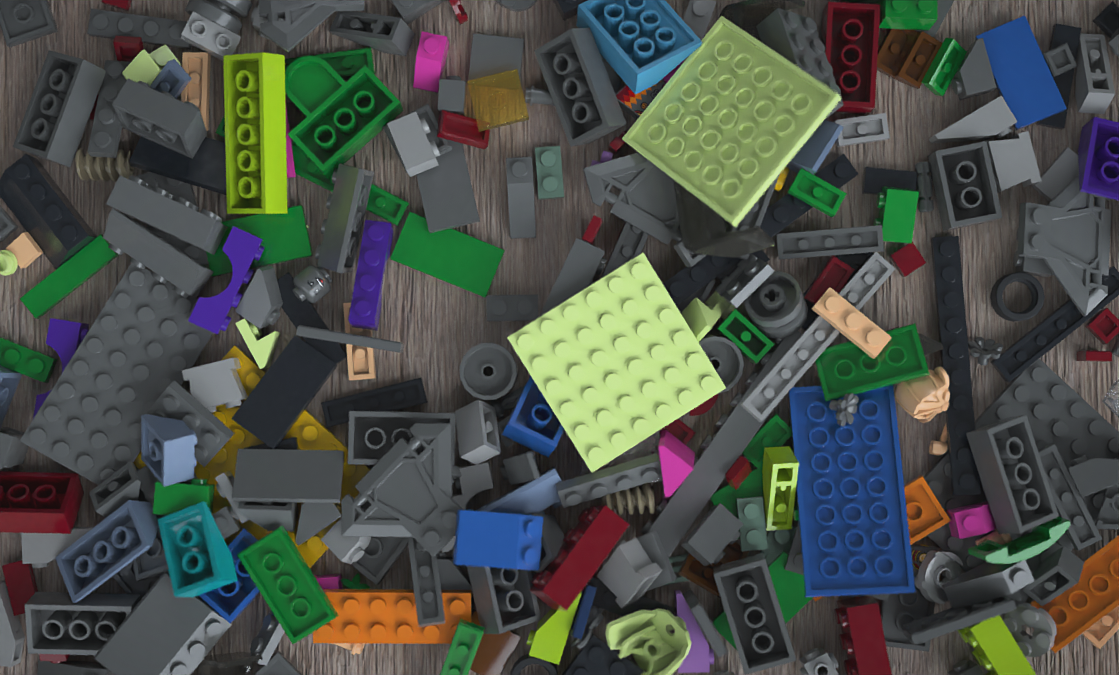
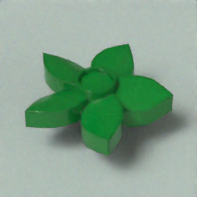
[341,573,370,589]

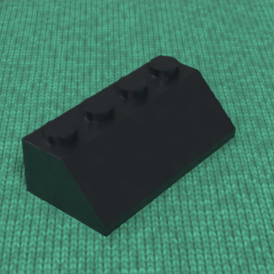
[0,154,97,269]

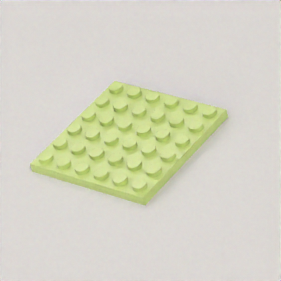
[622,16,841,227]
[507,253,726,472]

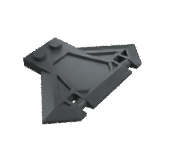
[258,0,364,52]
[583,153,710,245]
[1017,175,1112,316]
[341,423,464,557]

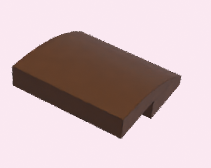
[877,29,942,89]
[678,542,749,598]
[470,609,522,675]

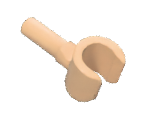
[929,424,948,456]

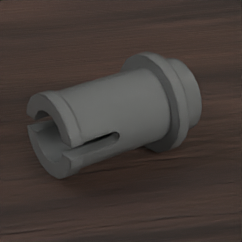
[525,85,555,106]

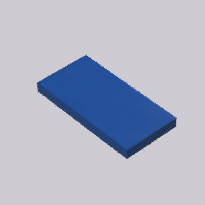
[975,15,1067,130]

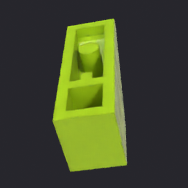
[762,446,799,531]
[526,591,582,664]

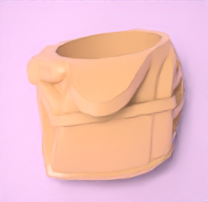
[894,366,950,423]

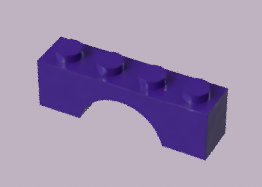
[348,220,394,331]
[188,226,265,334]
[33,318,90,419]

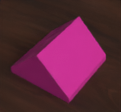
[659,430,695,497]

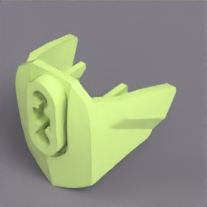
[605,608,691,675]

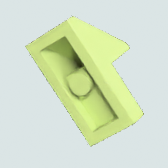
[122,44,181,86]
[682,298,727,342]
[235,318,280,369]

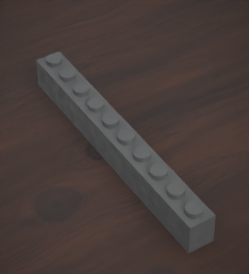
[640,331,802,558]

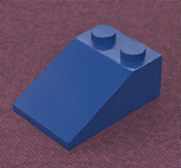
[501,375,564,457]
[453,510,543,570]
[199,528,260,623]

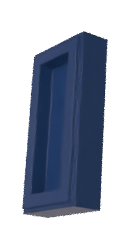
[569,583,597,639]

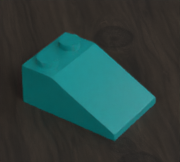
[158,502,238,597]

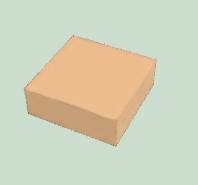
[6,232,43,269]

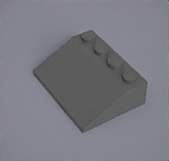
[94,572,232,675]

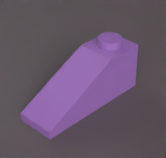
[674,590,714,673]

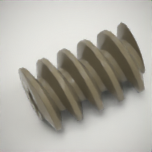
[75,148,135,182]
[601,483,654,515]

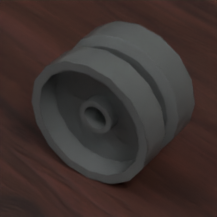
[185,0,253,35]
[744,271,808,338]
[698,334,744,394]
[460,343,518,400]

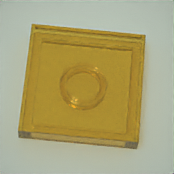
[467,69,529,132]

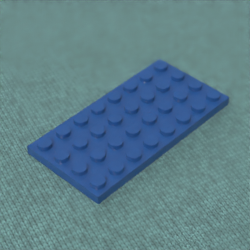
[788,385,915,597]

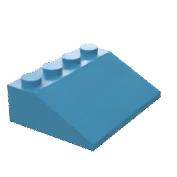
[577,0,702,95]

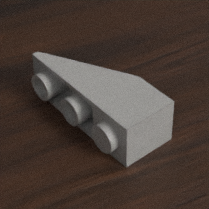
[0,581,25,667]

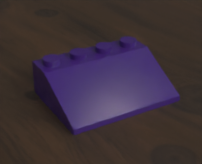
[1078,117,1119,201]

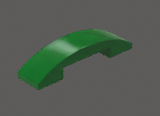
[968,517,1070,564]

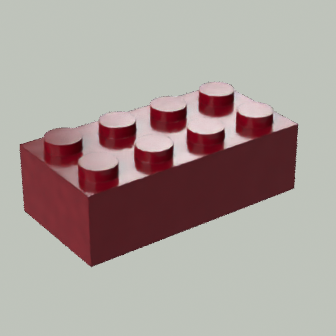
[821,2,880,114]
[0,471,84,534]
[529,505,629,611]
[834,595,892,675]

